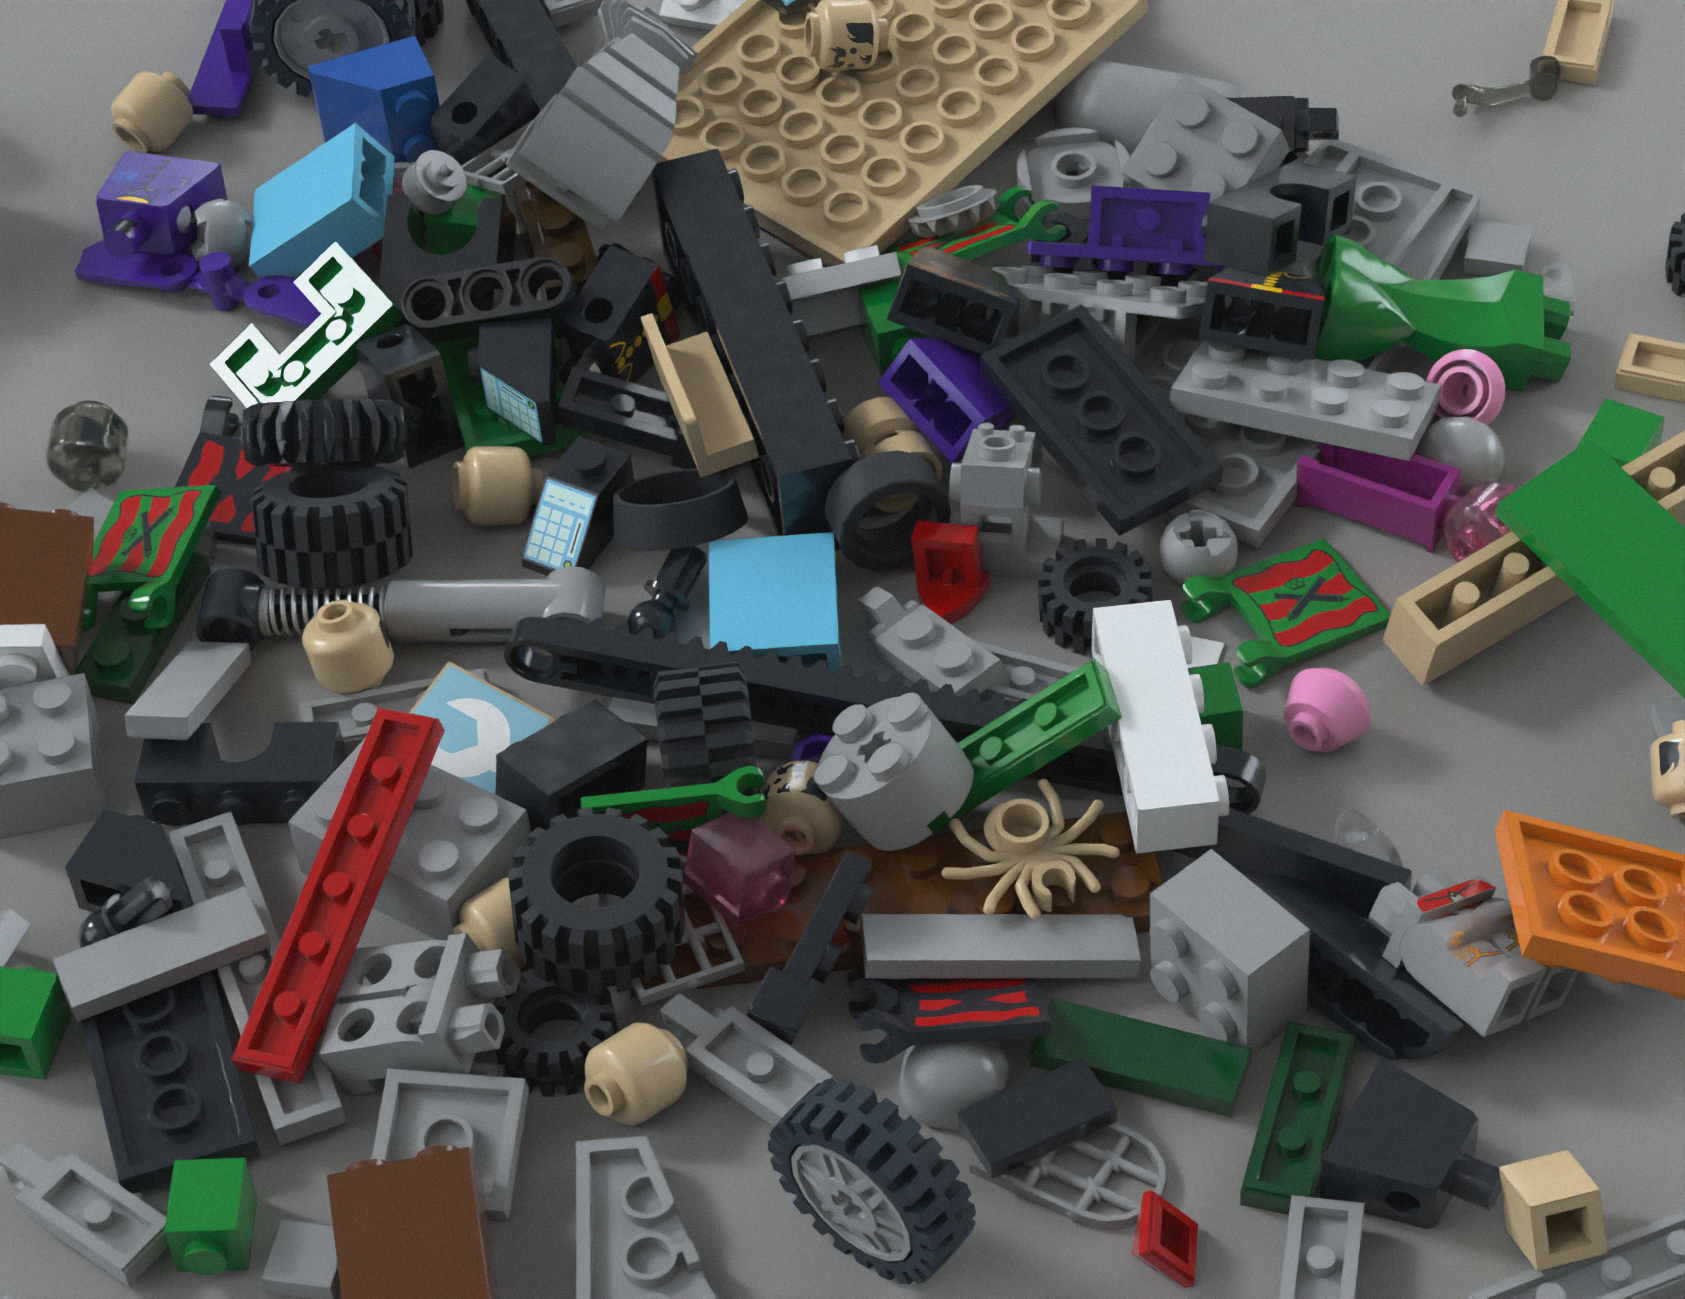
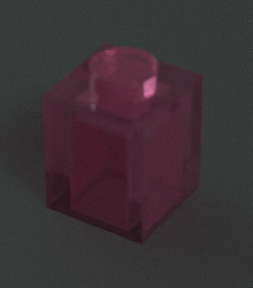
[683,813,796,927]

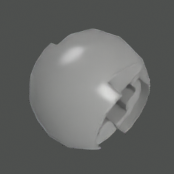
[190,198,252,268]
[1158,510,1238,585]

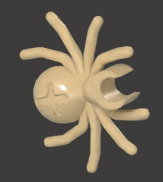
[942,779,1120,920]

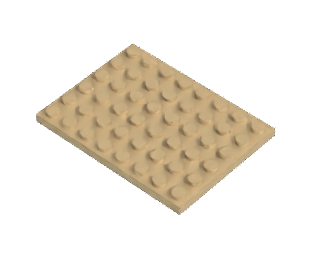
[657,0,1149,267]

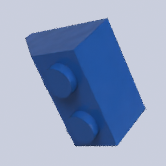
[308,36,440,163]

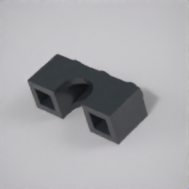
[1201,161,1357,276]
[135,722,347,826]

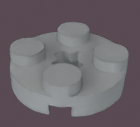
[1016,128,1130,224]

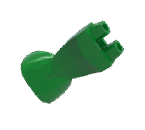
[1311,234,1571,392]

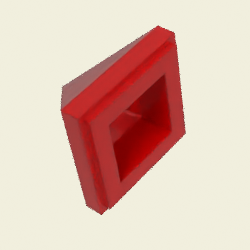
[1131,1190,1198,1288]

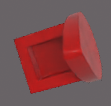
[911,520,991,624]

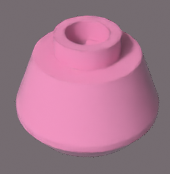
[1426,349,1505,425]
[1284,668,1371,752]

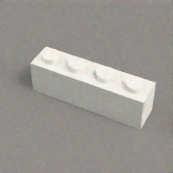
[1092,600,1229,854]

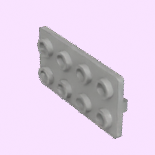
[992,262,1227,364]

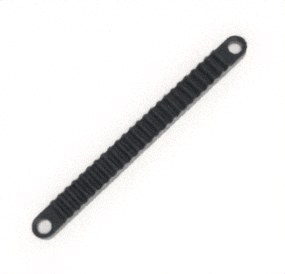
[504,617,1267,814]

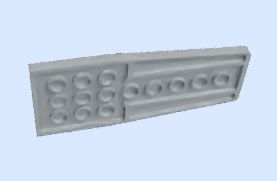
[1042,140,1481,548]

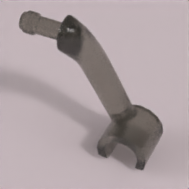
[1452,56,1560,117]

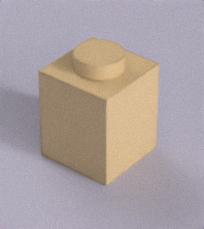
[1499,1150,1607,1271]

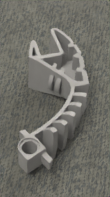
[506,0,697,232]

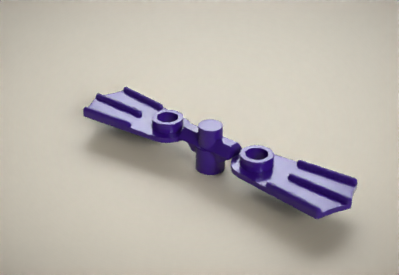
[75,240,321,329]

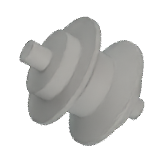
[402,150,467,215]

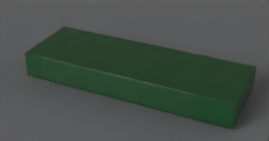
[1030,998,1252,1117]
[1240,1021,1357,1215]

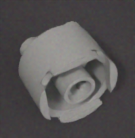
[814,692,974,851]

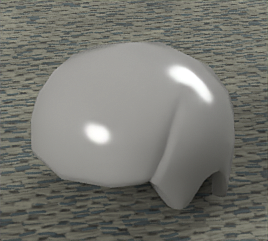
[1413,416,1506,503]
[898,1039,1010,1131]

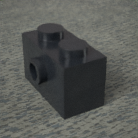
[495,699,648,832]

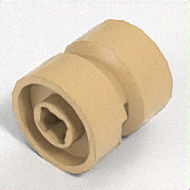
[841,397,942,512]

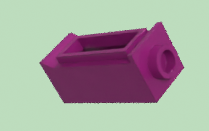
[1296,442,1466,553]

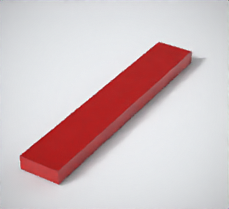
[231,707,445,1084]

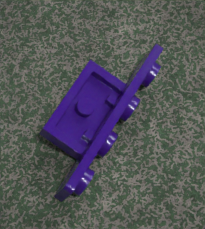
[187,0,261,117]
[1027,185,1228,276]

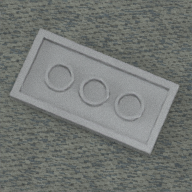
[1169,340,1442,461]

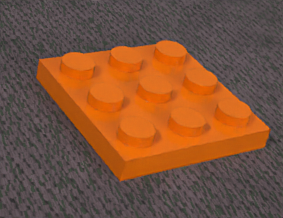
[1495,810,1685,1000]

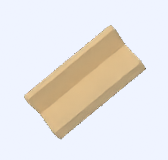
[640,313,759,477]

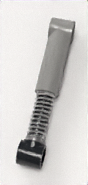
[196,566,606,651]

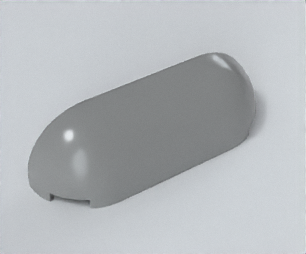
[1055,61,1247,154]

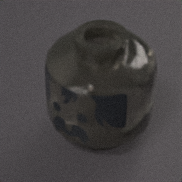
[46,400,129,492]

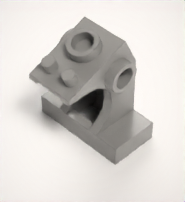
[949,423,1064,579]

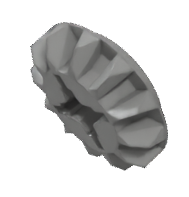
[909,185,1001,238]

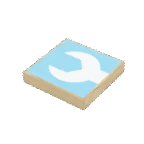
[409,661,555,794]

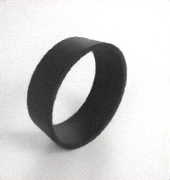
[613,468,748,550]

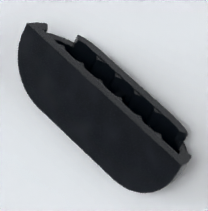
[1245,873,1466,1060]

